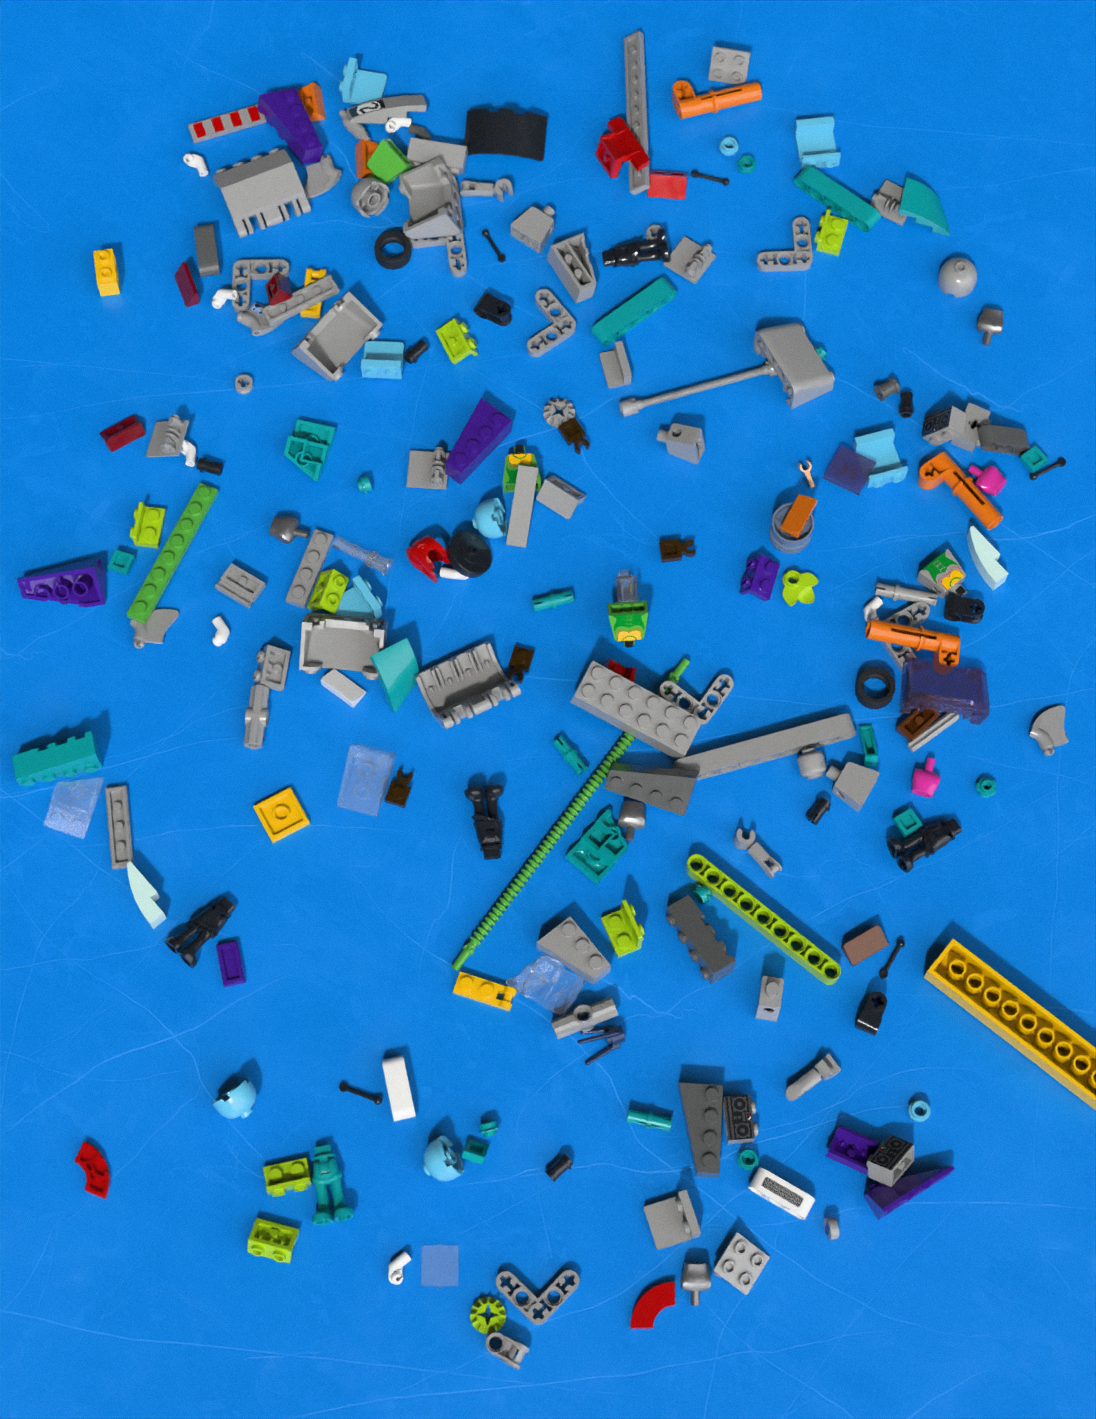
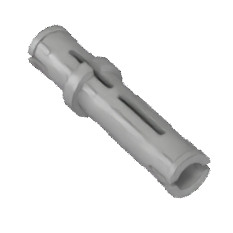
[875,582,938,606]

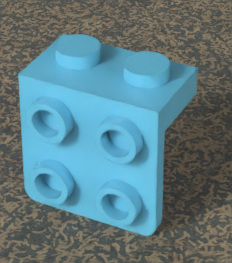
[339,57,387,105]
[361,341,404,379]
[334,575,383,619]

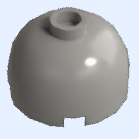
[351,177,390,218]
[938,257,977,298]

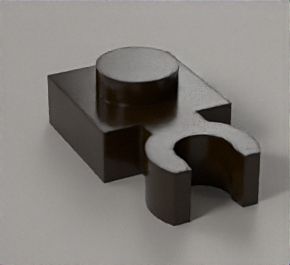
[558,418,589,455]
[659,539,696,563]
[508,646,534,684]
[385,769,413,808]

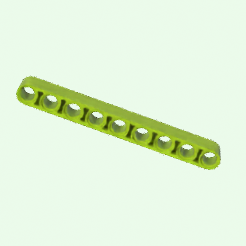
[686,854,841,985]

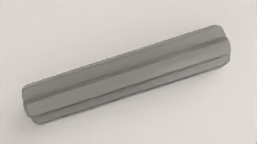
[906,709,959,752]

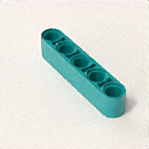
[794,165,881,232]
[591,277,677,346]

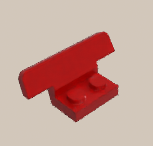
[595,117,650,178]

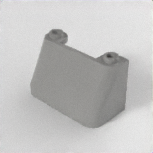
[398,157,464,239]
[290,291,383,382]
[753,322,835,409]
[299,613,388,680]

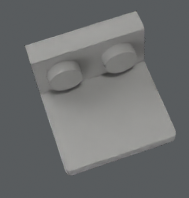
[644,1190,701,1250]

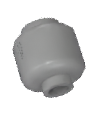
[797,748,826,780]

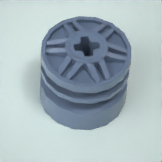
[769,502,814,554]

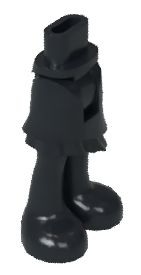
[602,228,670,268]
[464,785,504,860]
[886,818,962,873]
[164,897,236,968]

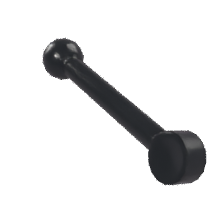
[690,170,730,186]
[482,229,506,263]
[1030,458,1066,481]
[879,939,905,979]
[339,1083,382,1105]

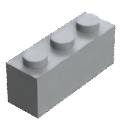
[407,137,468,176]

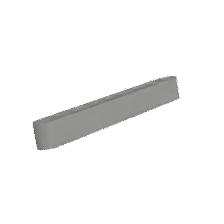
[673,714,856,780]

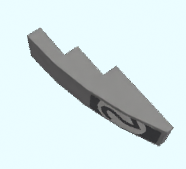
[346,95,427,124]

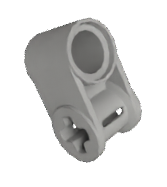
[485,1332,530,1370]

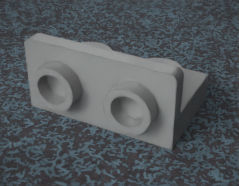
[253,645,291,692]

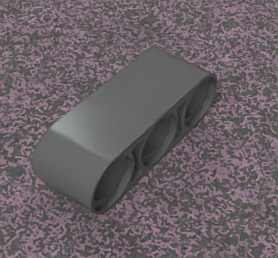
[194,224,220,277]
[977,425,1030,455]

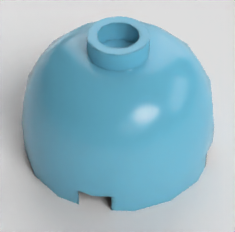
[472,498,508,539]
[212,1077,257,1119]
[423,1135,464,1182]

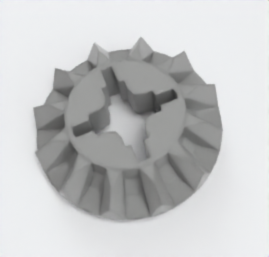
[543,397,575,428]

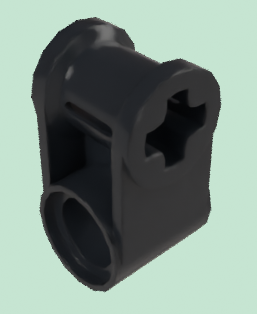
[473,293,512,326]
[944,595,985,624]
[855,991,887,1036]

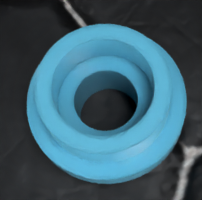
[719,137,739,156]
[908,1100,931,1122]

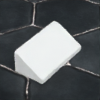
[320,669,366,708]

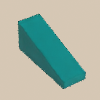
[859,725,878,767]

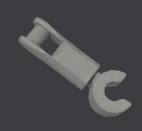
[460,179,513,202]
[733,828,782,878]
[785,1054,841,1101]

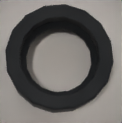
[374,231,412,270]
[855,668,895,709]

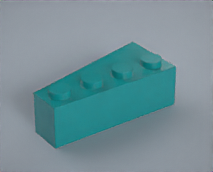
[12,731,103,787]

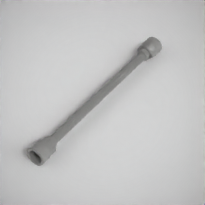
[619,361,777,417]

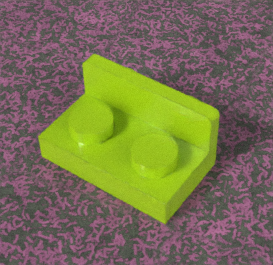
[814,209,848,256]
[436,318,478,364]
[130,502,166,549]
[307,569,349,614]
[263,1158,312,1197]
[247,1218,299,1263]

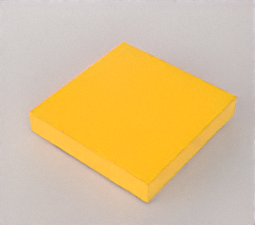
[253,787,310,843]

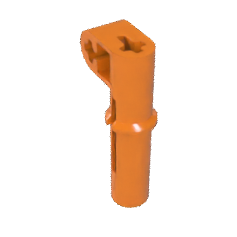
[672,80,762,120]
[917,452,1003,530]
[865,619,960,676]

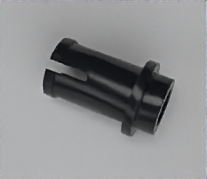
[403,340,429,364]
[898,391,914,418]
[197,457,224,476]
[806,797,831,825]
[545,1154,574,1182]

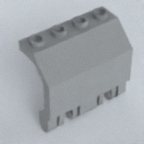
[213,148,311,238]
[414,641,521,729]

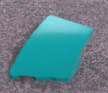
[898,178,950,236]
[284,419,337,482]
[370,638,419,713]
[565,809,629,885]

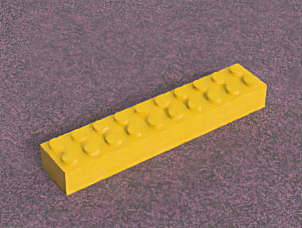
[924,939,1096,1110]

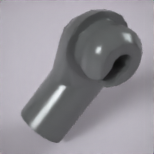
[408,124,432,140]

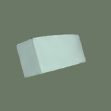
[967,526,1008,591]
[127,861,167,929]

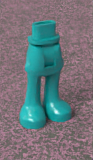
[312,1145,354,1225]

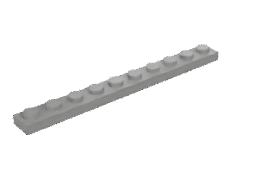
[624,31,650,195]

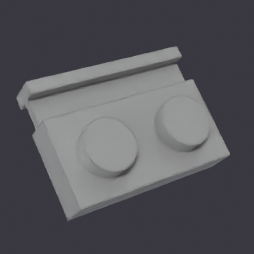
[215,563,266,609]

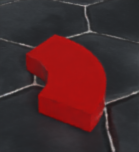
[75,1141,110,1200]
[630,1282,675,1329]

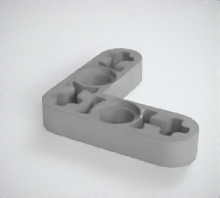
[756,217,813,272]
[407,233,467,277]
[232,259,290,313]
[527,289,576,357]
[881,601,930,674]
[657,674,734,726]
[496,1270,580,1325]

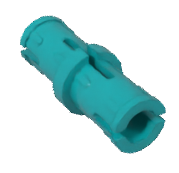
[531,590,574,612]
[553,736,589,776]
[626,1108,672,1132]

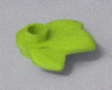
[782,570,819,606]

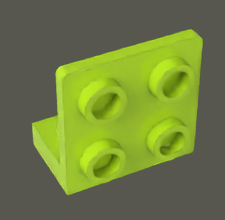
[601,899,645,958]

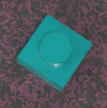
[1019,445,1049,473]
[108,549,135,576]
[893,808,923,838]
[462,1139,490,1164]

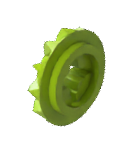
[470,1297,506,1334]

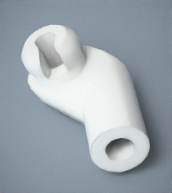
[385,117,412,133]
[183,153,208,177]
[212,289,237,309]
[180,440,196,467]
[440,567,469,580]
[863,596,883,623]
[212,616,230,646]
[388,1251,411,1285]

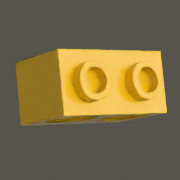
[93,248,120,297]

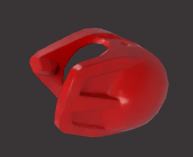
[406,535,450,584]

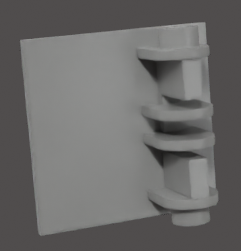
[708,46,751,85]
[870,180,908,226]
[663,236,716,284]
[146,414,189,457]
[406,447,450,490]
[713,1232,770,1296]

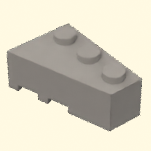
[547,233,596,304]
[537,916,611,985]

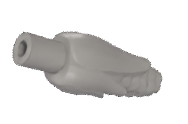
[339,109,370,141]

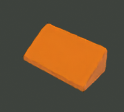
[298,82,326,122]
[355,139,379,178]
[780,494,818,538]

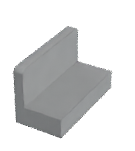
[599,341,632,389]
[536,475,586,519]

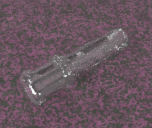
[333,536,393,575]

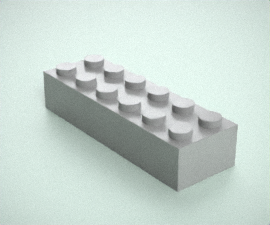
[570,661,703,760]

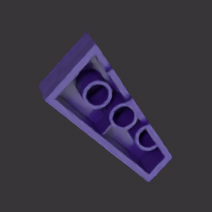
[257,87,323,165]
[445,398,512,485]

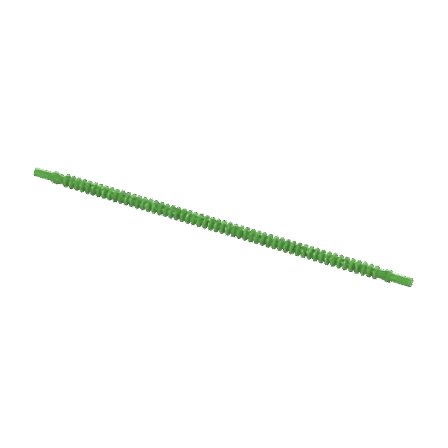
[451,658,690,972]

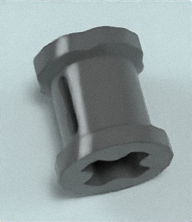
[874,377,900,402]

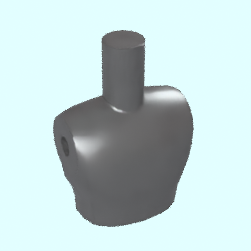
[977,308,1004,346]
[269,516,309,544]
[618,801,646,842]
[680,1262,711,1306]

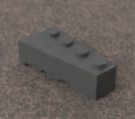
[604,762,700,816]
[665,895,736,984]
[678,1082,723,1178]

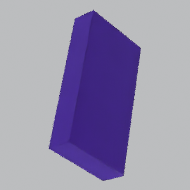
[216,941,246,988]

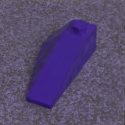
[17,558,106,608]
[864,1166,955,1220]

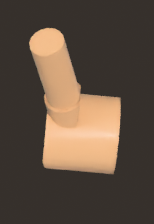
[798,460,815,488]

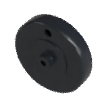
[446,530,492,578]

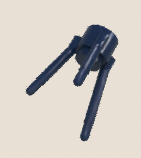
[577,1025,625,1065]

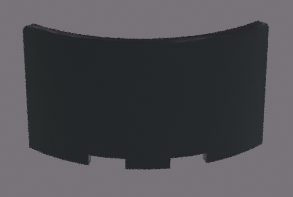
[464,109,547,161]

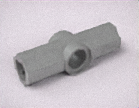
[244,685,270,749]
[551,997,618,1039]

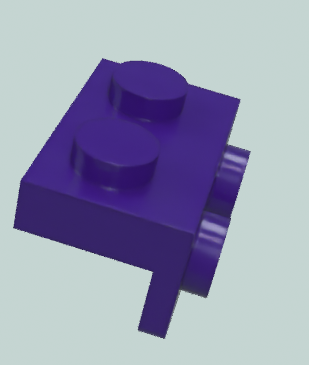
[739,554,780,601]
[826,1125,880,1175]

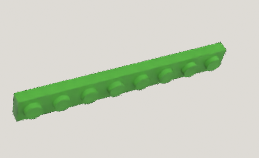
[127,483,219,625]

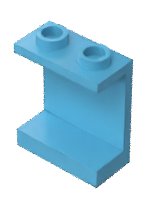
[794,116,841,170]
[852,428,908,488]

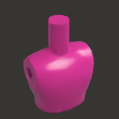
[969,465,1007,496]
[911,758,941,798]

